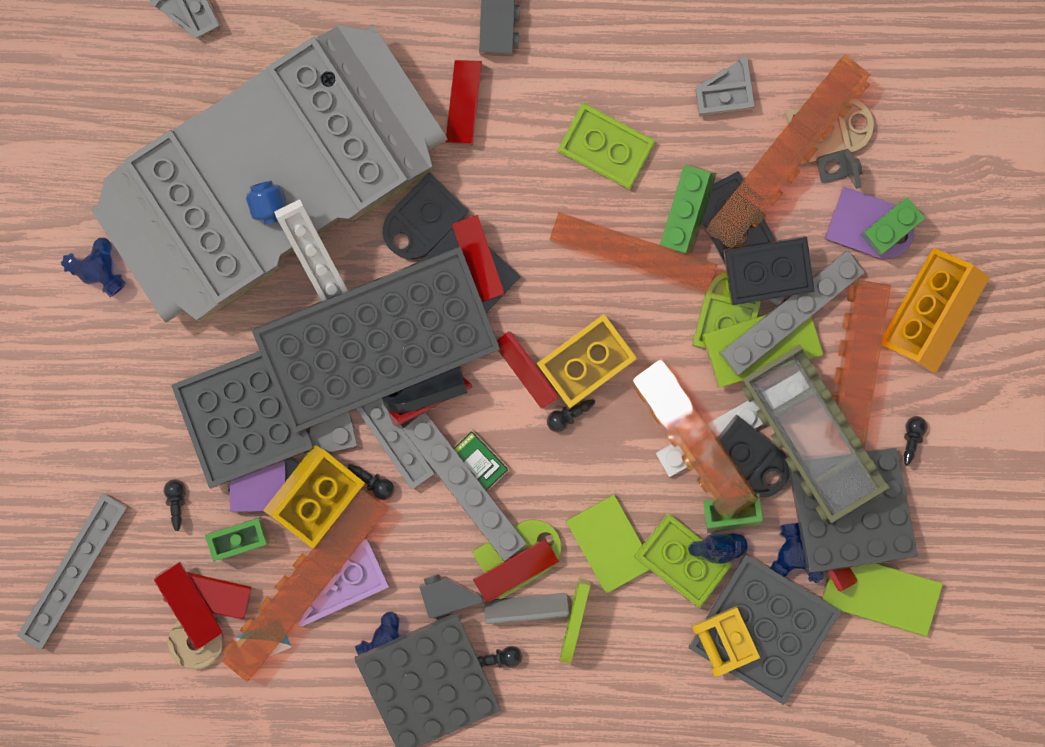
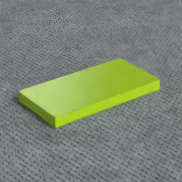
[702,314,823,388]
[822,563,943,636]

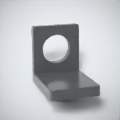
[816,149,863,189]

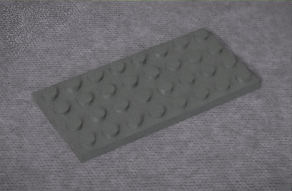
[251,246,500,433]

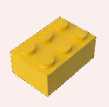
[536,314,637,408]
[263,445,365,549]

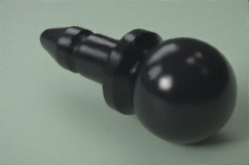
[547,399,595,432]
[904,416,928,466]
[348,464,395,500]
[164,479,186,531]
[477,646,523,668]

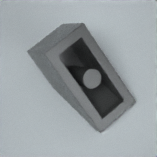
[419,574,483,619]

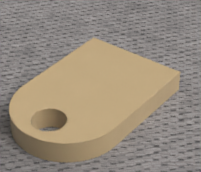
[785,97,874,166]

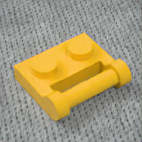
[691,606,760,677]

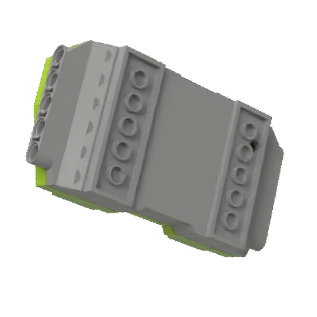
[91,24,447,323]

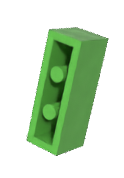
[660,165,717,253]

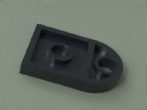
[383,172,469,259]
[382,366,467,413]
[702,414,789,498]

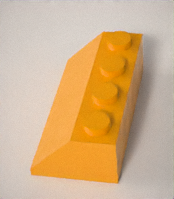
[879,248,990,374]

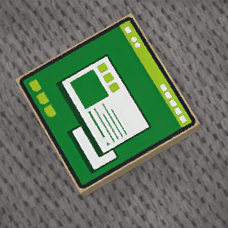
[453,430,510,492]

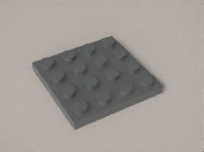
[171,351,313,489]
[788,447,918,574]
[688,553,842,705]
[355,612,501,747]

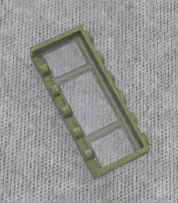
[741,344,889,524]

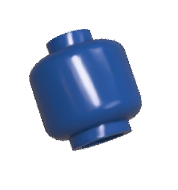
[246,181,287,225]

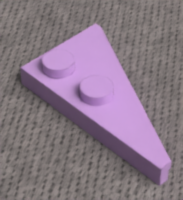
[298,538,389,627]

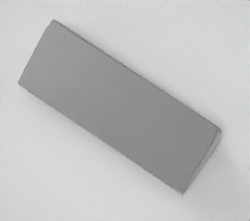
[484,593,569,624]

